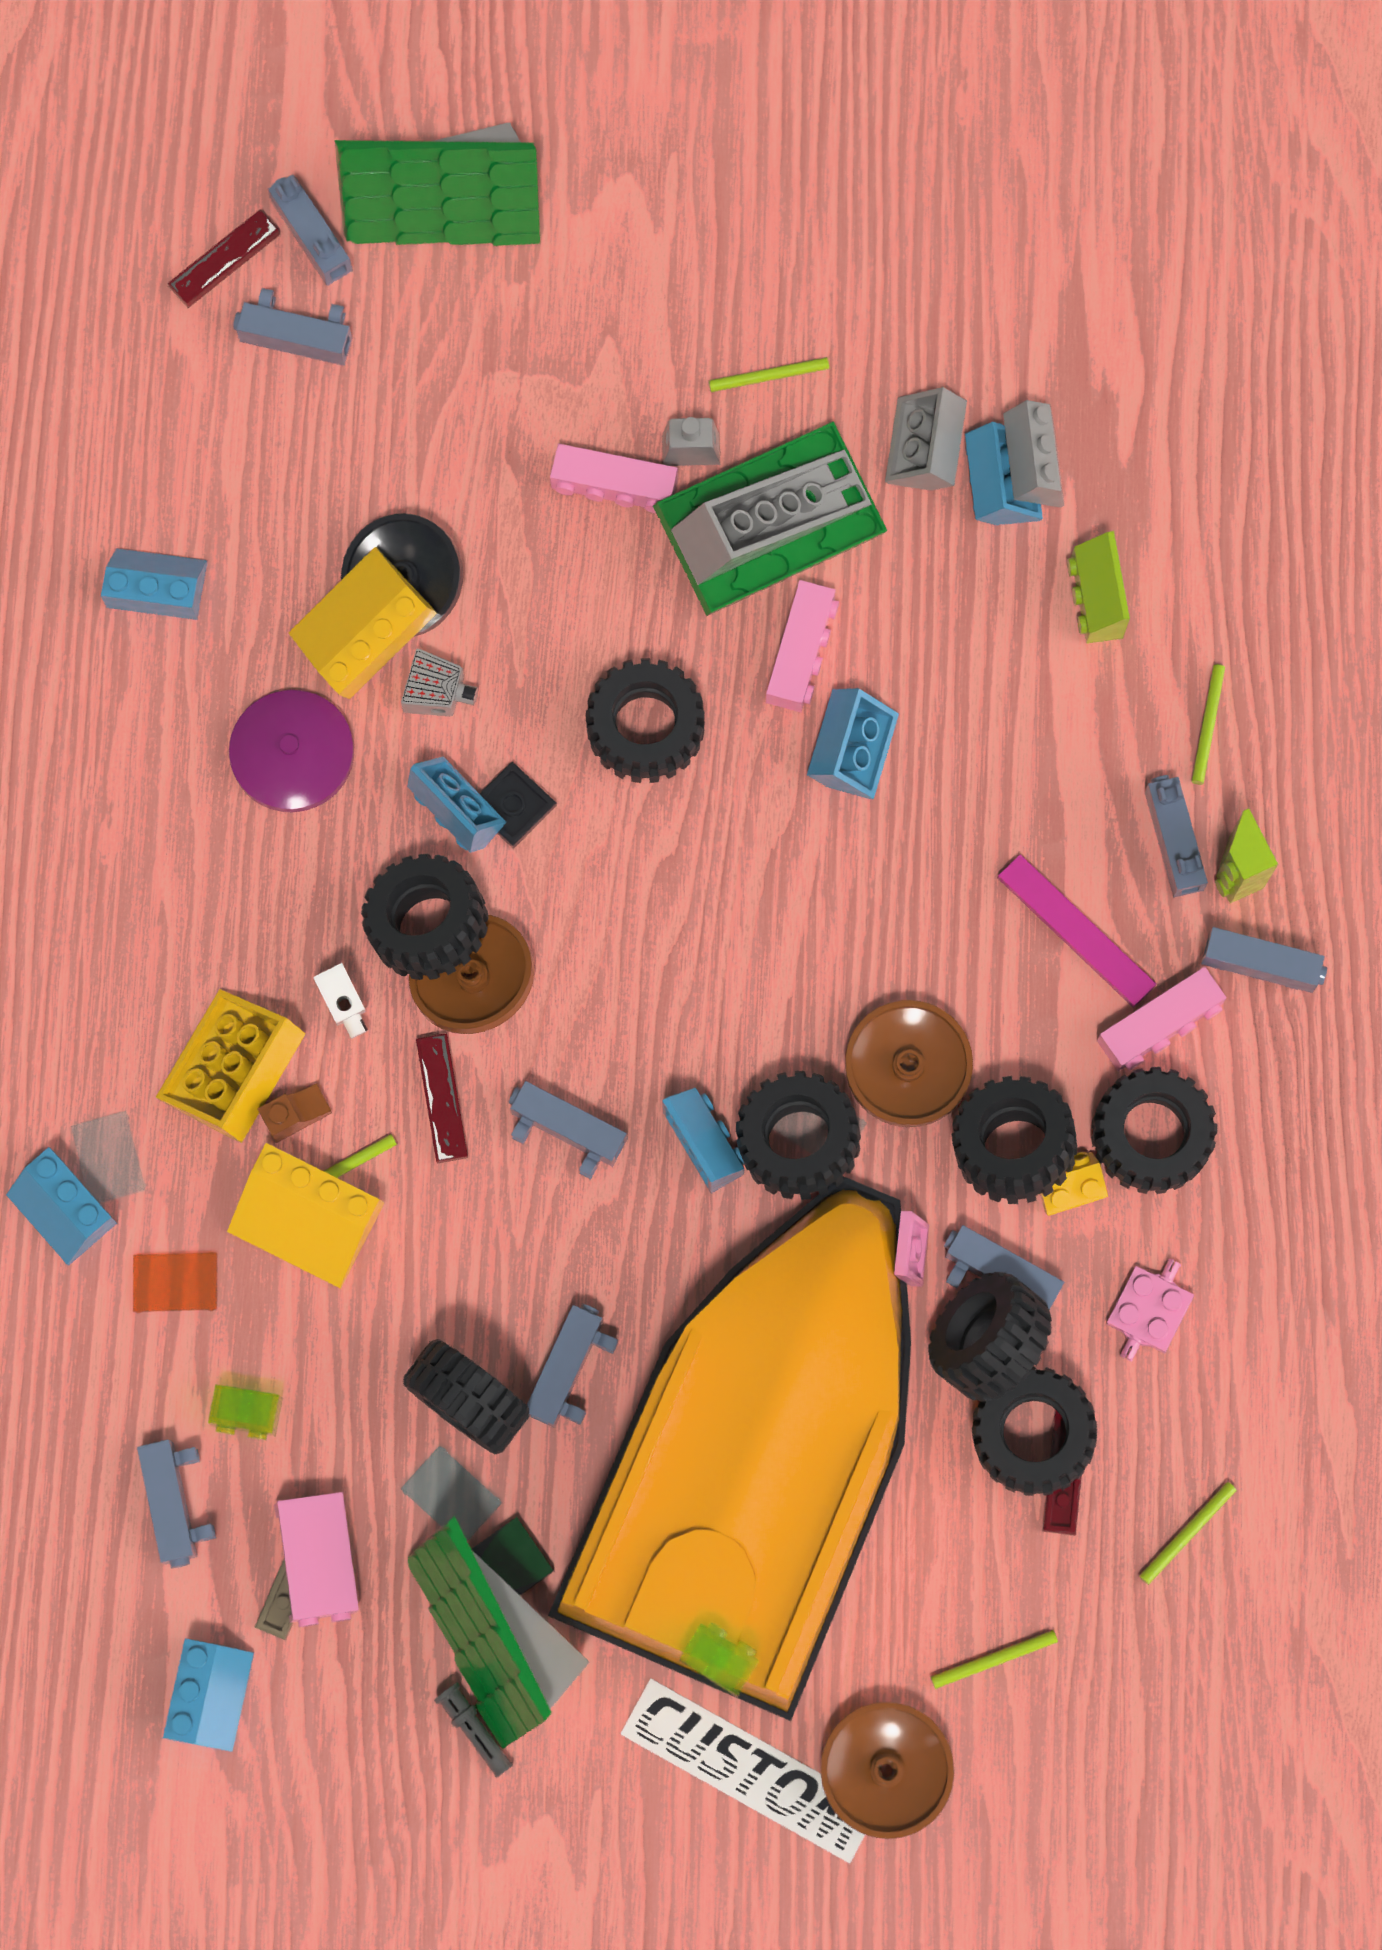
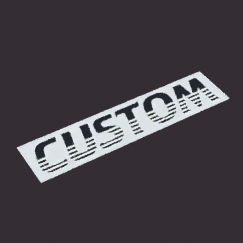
[621,1678,865,1864]

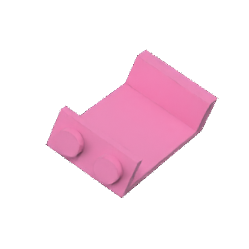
[274,1492,359,1627]

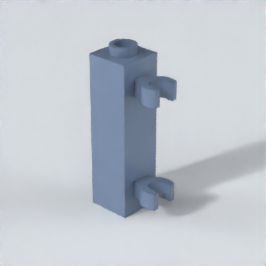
[268,174,352,286]
[233,288,352,366]
[1145,775,1208,898]
[1201,927,1327,993]
[509,1081,628,1179]
[944,1225,1065,1309]
[527,1304,618,1428]
[137,1439,216,1569]

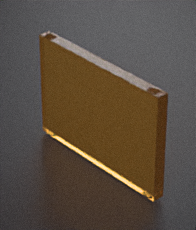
[133,1252,217,1313]

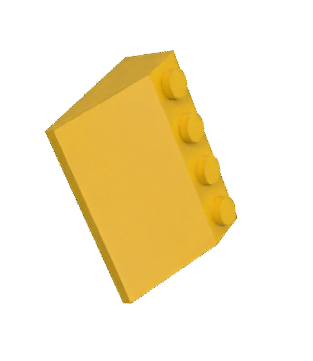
[288,547,437,699]
[156,989,306,1143]
[227,1143,384,1289]

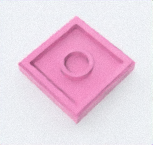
[894,1211,929,1287]

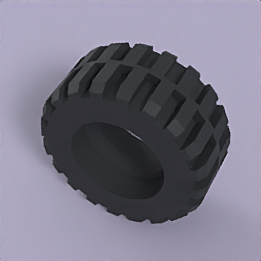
[586,658,704,783]
[361,854,488,980]
[1091,1067,1217,1194]
[735,1071,861,1200]
[952,1076,1077,1204]
[928,1272,1052,1401]
[403,1339,530,1455]
[972,1366,1097,1496]

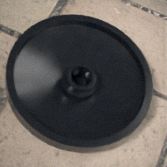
[341,514,463,637]

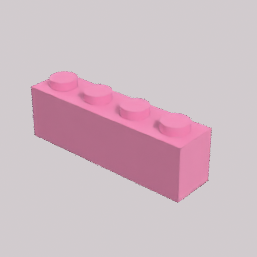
[550,444,678,513]
[766,580,839,712]
[1097,967,1226,1072]

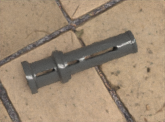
[434,1682,513,1778]

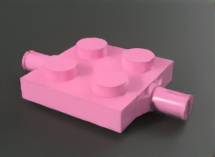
[1107,1259,1194,1362]

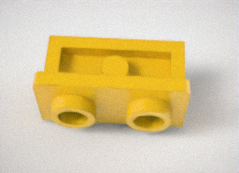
[1040,1152,1108,1216]

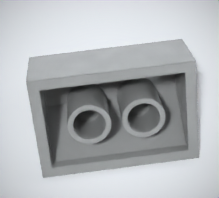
[885,387,967,491]
[1003,400,1065,508]

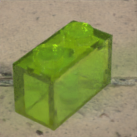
[208,1384,283,1441]
[679,1622,759,1697]

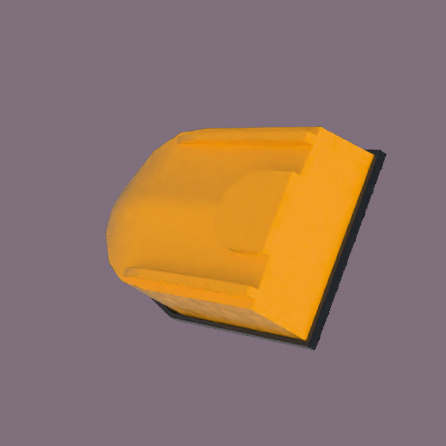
[548,1176,911,1721]

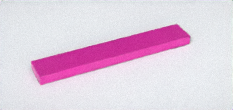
[998,854,1156,1008]

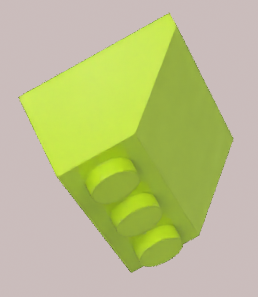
[1067,531,1130,644]
[1215,808,1278,904]

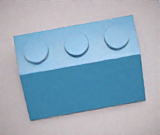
[965,422,1043,525]
[101,548,208,620]
[807,688,899,799]
[407,756,506,853]
[662,1088,744,1194]
[6,1147,117,1266]
[163,1638,254,1752]

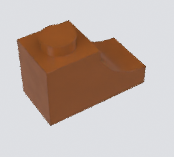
[257,1083,332,1143]

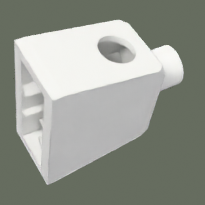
[313,963,368,1039]

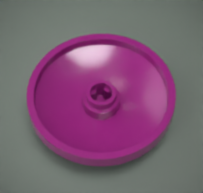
[229,690,354,812]

